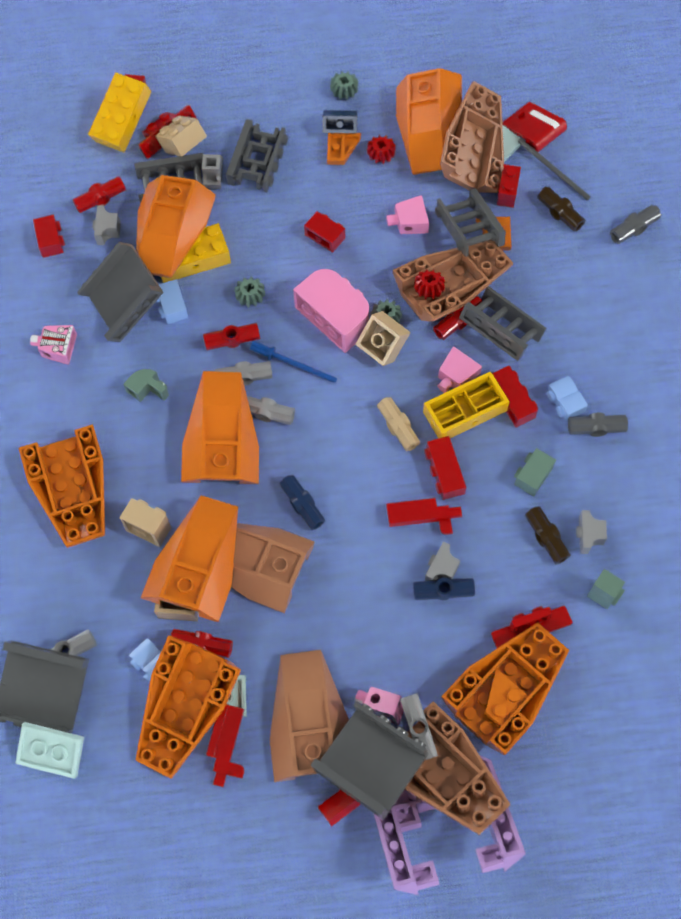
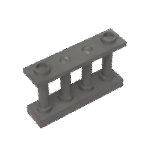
[134,153,209,203]
[435,188,506,257]
[459,286,547,361]

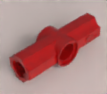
[72,176,126,213]
[433,296,482,340]
[203,323,260,350]
[171,629,233,659]

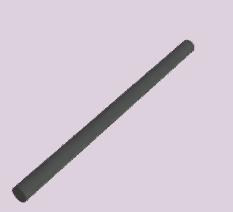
[518,138,591,201]

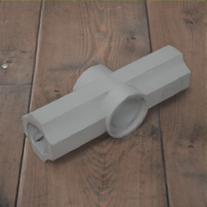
[215,361,273,386]
[247,396,295,425]
[50,629,97,656]
[400,693,438,760]

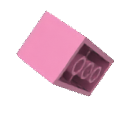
[293,269,369,353]

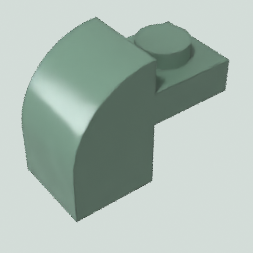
[123,369,169,402]

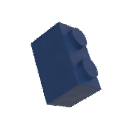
[323,110,358,133]

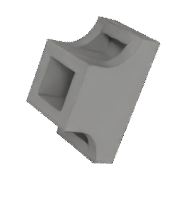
[202,155,223,189]
[93,206,121,245]
[576,510,607,554]
[425,541,460,581]

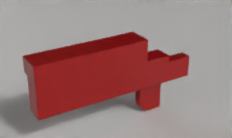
[386,498,462,535]
[206,704,245,787]
[318,790,361,827]

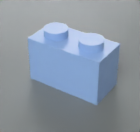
[157,279,188,324]

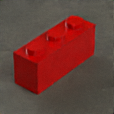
[492,365,538,428]
[424,436,467,500]

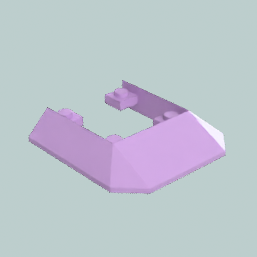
[374,756,525,895]

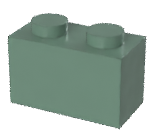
[514,448,556,496]
[587,569,625,609]

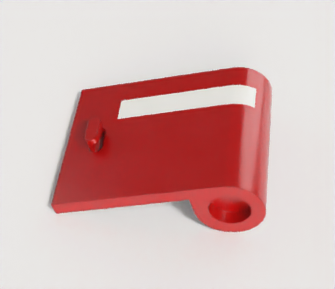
[502,101,567,152]

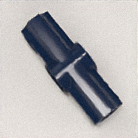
[280,475,325,530]
[413,578,475,601]

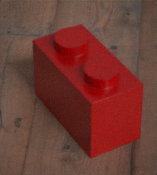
[497,164,521,208]
[304,211,345,253]
[33,214,65,258]

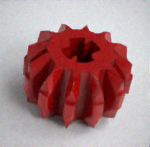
[367,134,396,165]
[414,269,445,300]

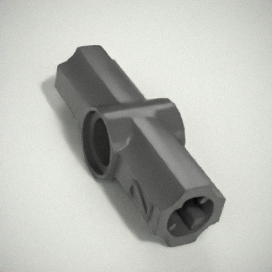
[610,205,661,244]
[568,412,628,437]

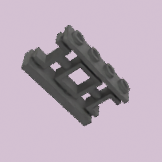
[226,119,288,192]

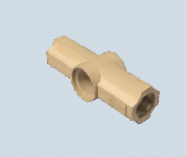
[377,397,420,451]

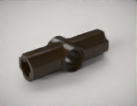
[537,187,586,232]
[525,506,571,565]

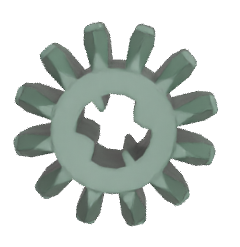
[330,71,358,100]
[234,276,265,308]
[371,299,402,323]

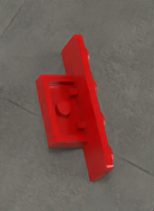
[138,105,197,159]
[491,606,573,648]

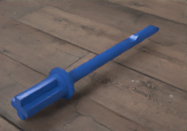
[249,340,337,383]

